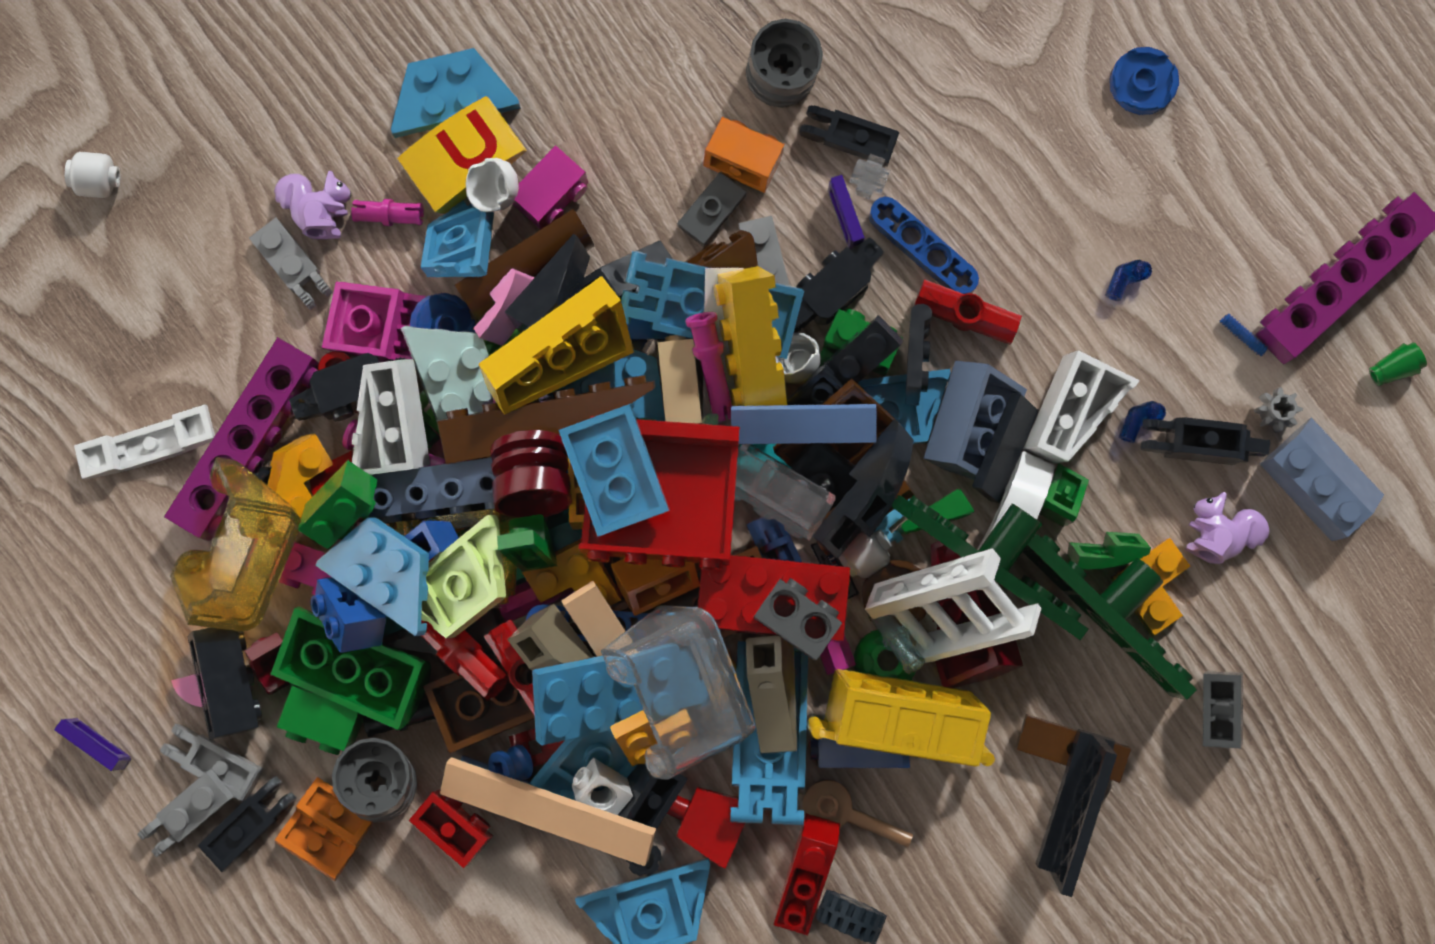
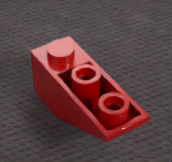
[773,813,840,936]

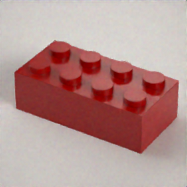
[696,555,850,642]

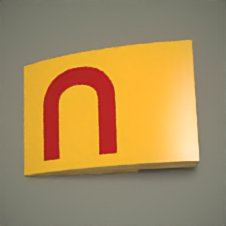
[397,96,527,214]

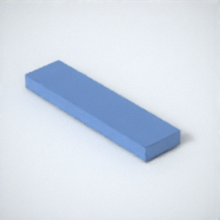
[731,404,876,444]

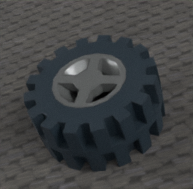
[816,890,887,944]

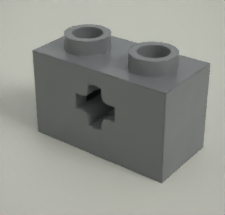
[1203,671,1243,749]

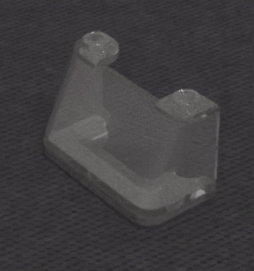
[601,605,755,780]

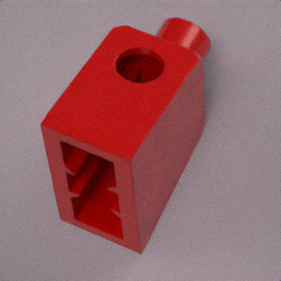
[667,787,745,869]

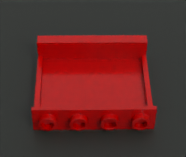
[579,416,740,570]

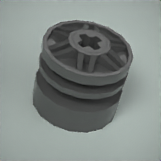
[745,18,823,108]
[332,738,417,823]

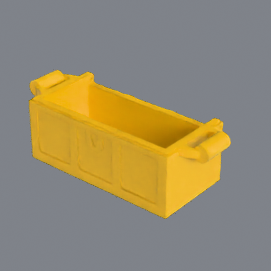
[807,669,995,767]

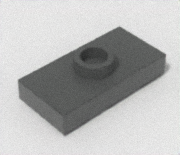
[677,172,747,247]

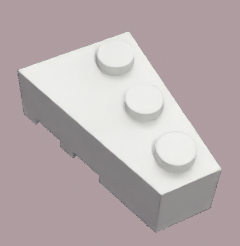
[1023,350,1140,464]
[352,359,430,475]

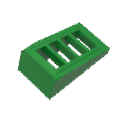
[897,489,975,535]

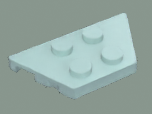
[401,326,493,424]

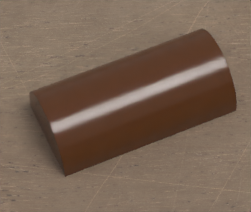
[454,209,595,321]

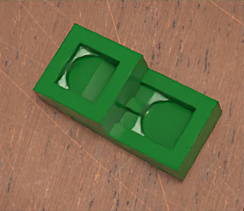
[1067,532,1151,570]

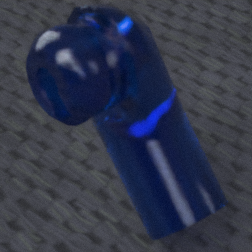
[1105,259,1152,301]
[1118,401,1166,443]

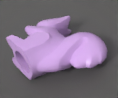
[274,171,352,239]
[1185,492,1269,564]

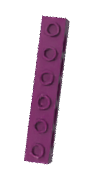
[1255,192,1435,365]
[164,337,319,541]

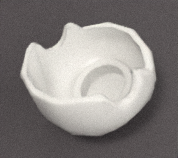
[465,158,519,212]
[775,333,821,384]

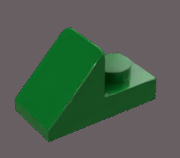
[497,514,557,572]

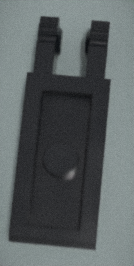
[799,105,900,167]
[198,776,297,872]

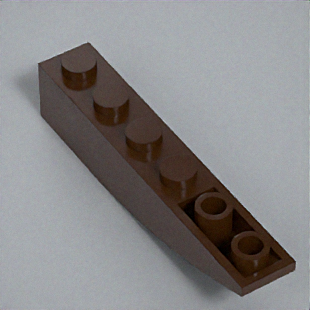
[437,375,656,464]

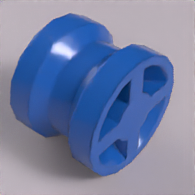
[488,744,533,781]

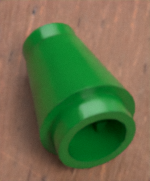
[1369,342,1427,386]

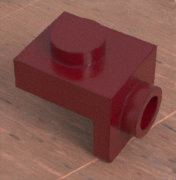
[245,632,291,695]

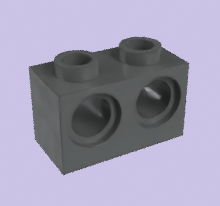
[753,578,842,661]

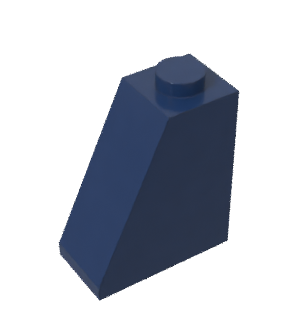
[810,738,910,768]

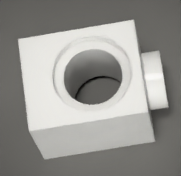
[572,757,633,815]

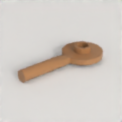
[802,780,913,847]

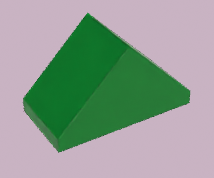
[1039,463,1089,527]

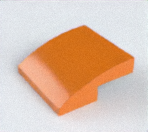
[274,777,373,881]

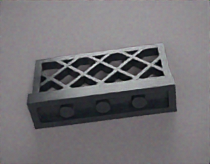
[1035,729,1117,897]

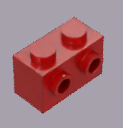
[408,789,494,868]

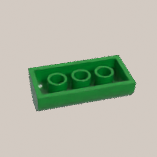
[271,607,431,730]

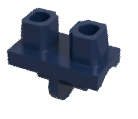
[746,510,802,562]

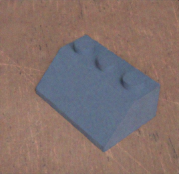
[923,361,1027,480]
[1259,417,1384,541]

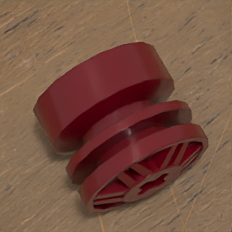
[490,430,572,518]

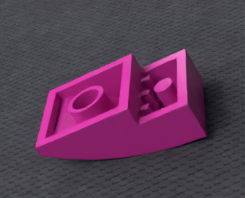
[322,281,426,368]

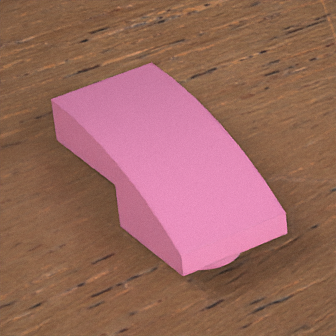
[473,268,534,346]

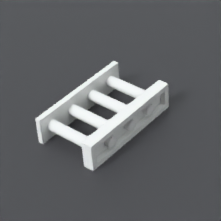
[865,548,1041,666]

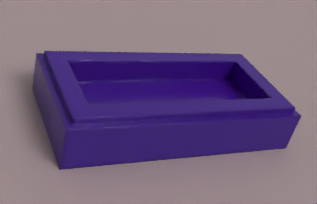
[828,175,865,250]
[54,718,131,771]

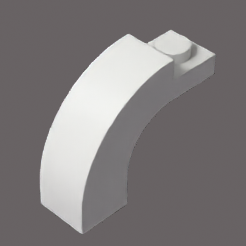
[977,451,1055,550]

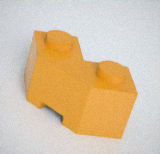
[262,434,333,532]

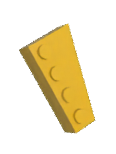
[713,266,787,406]
[479,276,634,415]

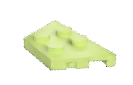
[421,515,506,638]

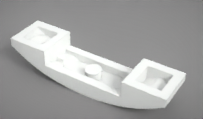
[74,405,215,479]

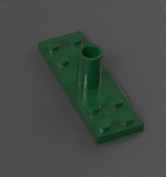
[891,495,1089,641]
[1023,534,1197,700]

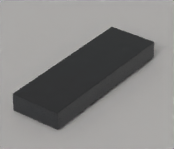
[972,393,1039,503]

